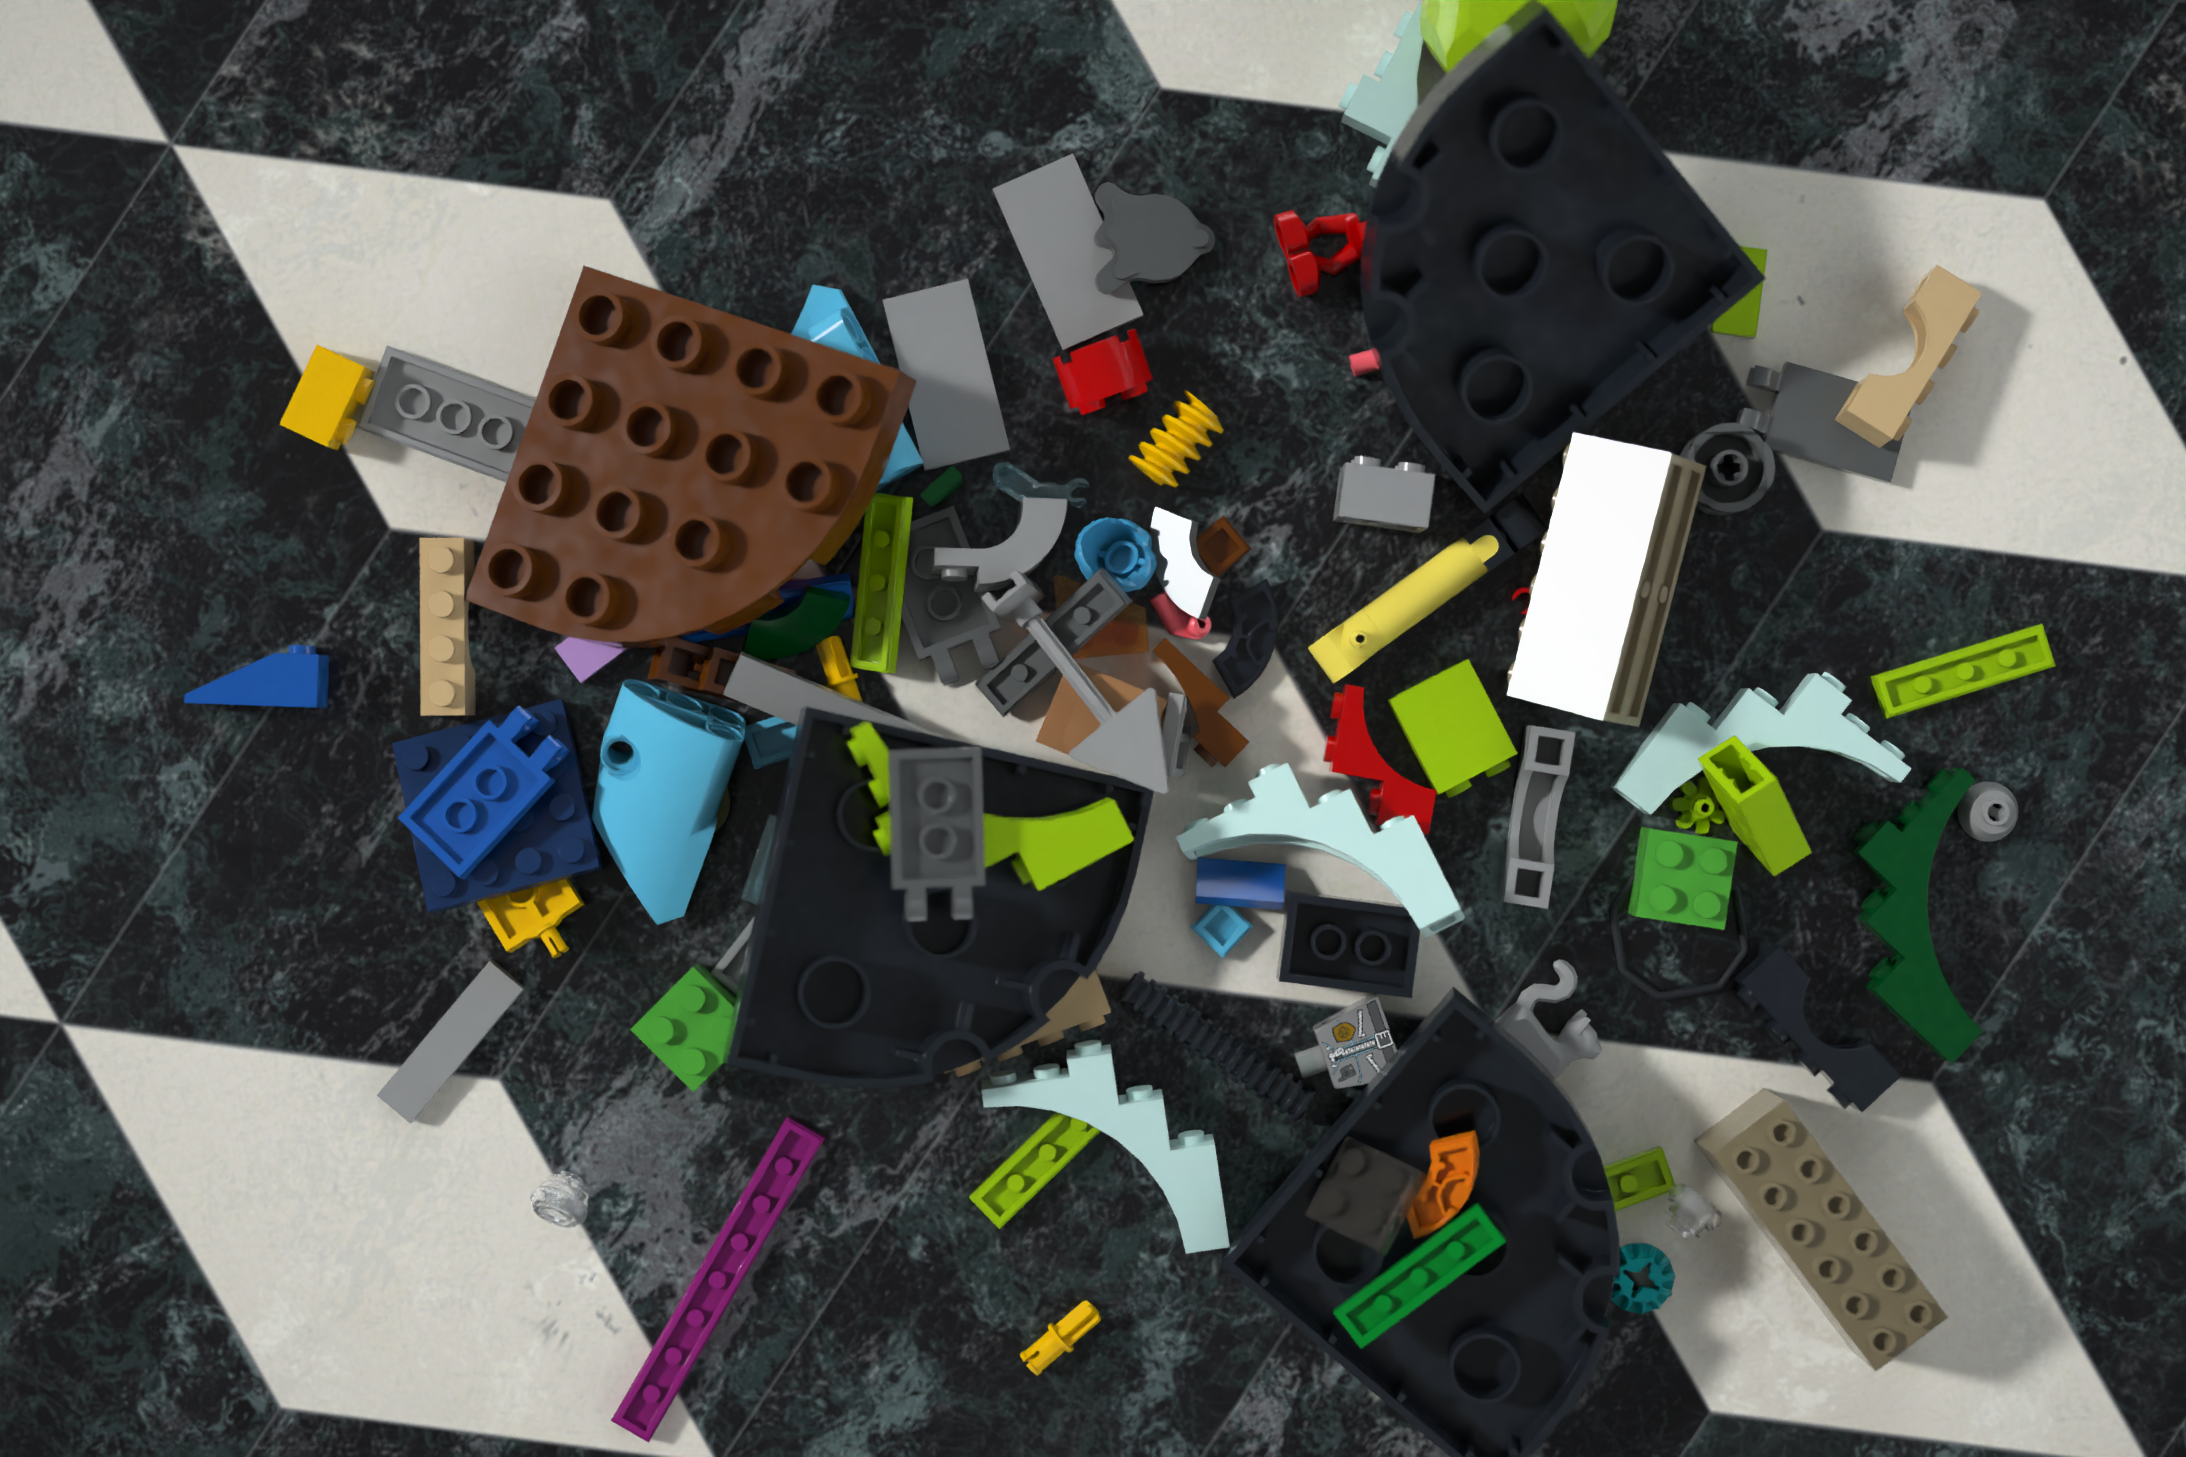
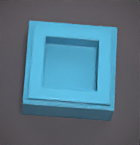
[1191,905,1253,958]

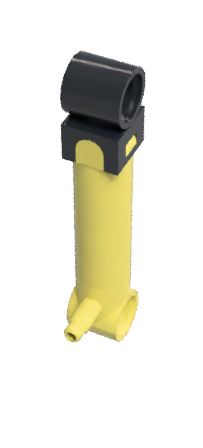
[1308,493,1548,684]

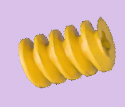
[1128,390,1224,488]

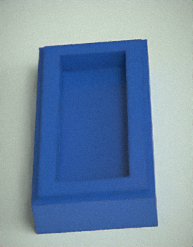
[1195,857,1286,910]

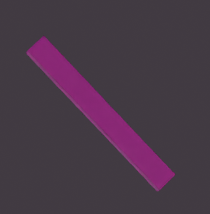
[611,1115,826,1443]

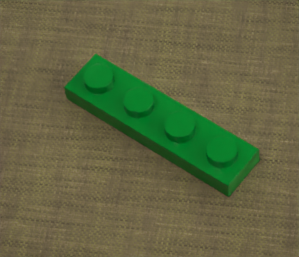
[1333,1203,1506,1349]

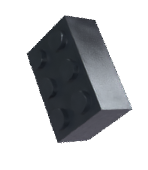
[1276,890,1420,998]

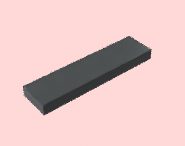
[975,568,1133,717]

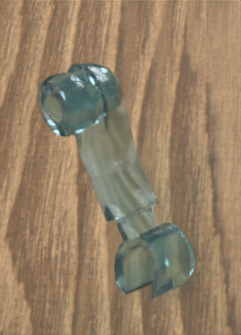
[992,462,1090,507]

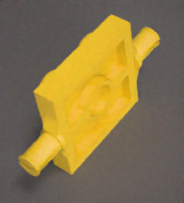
[477,878,584,958]

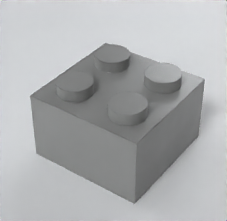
[1333,456,1435,533]

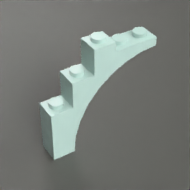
[1339,2,1424,188]
[1609,672,1911,815]
[1176,762,1465,938]
[981,1040,1230,1254]

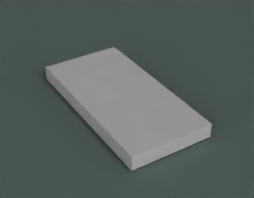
[993,153,1144,352]
[883,279,1010,472]
[357,346,536,483]

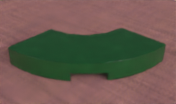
[742,585,850,659]

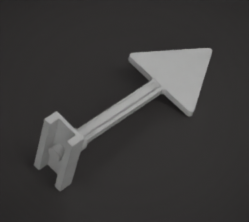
[981,569,1170,795]

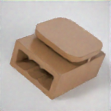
[1036,663,1168,755]

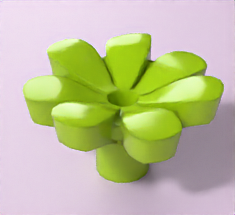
[1669,777,1726,835]

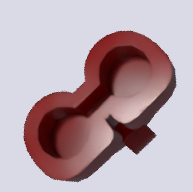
[1273,210,1366,298]

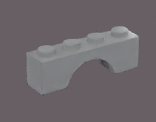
[1498,725,1576,909]

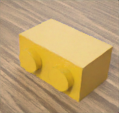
[279,344,375,451]

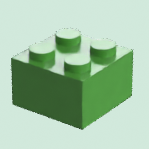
[1628,827,1738,930]
[630,963,736,1092]

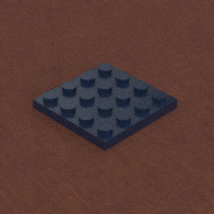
[392,699,603,914]

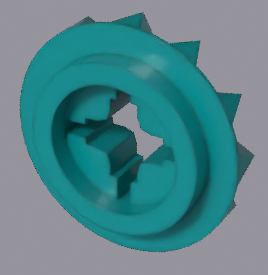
[1611,1243,1676,1315]

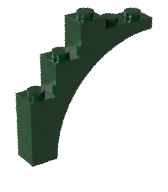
[1849,767,1983,1064]

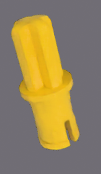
[816,636,863,702]
[1020,1301,1101,1376]

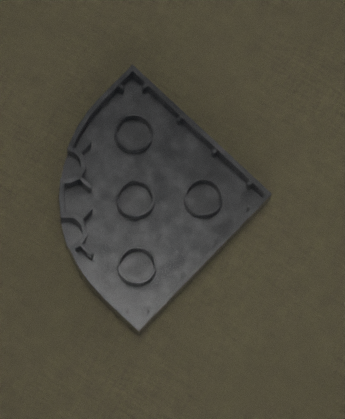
[1360,0,1766,514]
[723,707,1154,1088]
[1221,987,1620,1457]

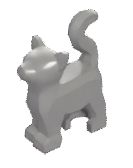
[1495,959,1602,1079]

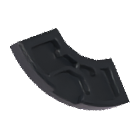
[1212,579,1278,699]

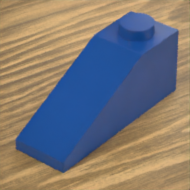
[184,645,329,708]

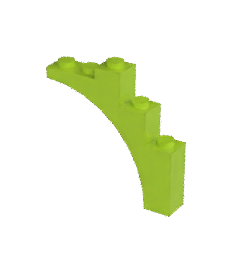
[847,721,1134,891]

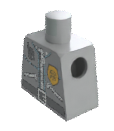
[1294,993,1397,1089]

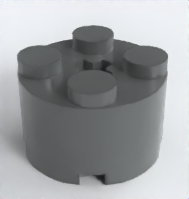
[1680,423,1775,515]

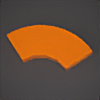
[1401,1131,1479,1239]

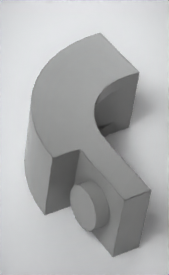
[930,498,1067,592]

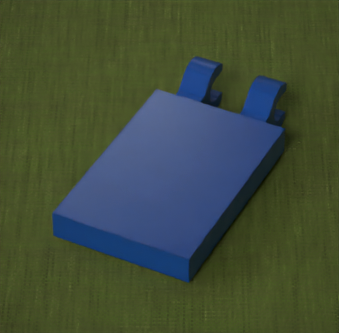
[398,706,570,879]

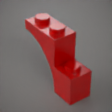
[1323,684,1437,834]

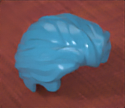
[1074,517,1157,592]

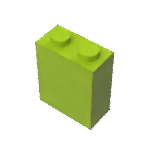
[1386,659,1518,798]
[1697,735,1812,876]

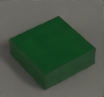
[920,465,965,509]

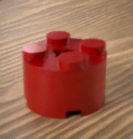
[1052,328,1153,415]

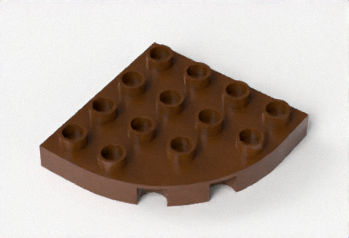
[465,266,917,648]

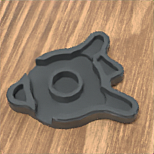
[1094,182,1215,294]

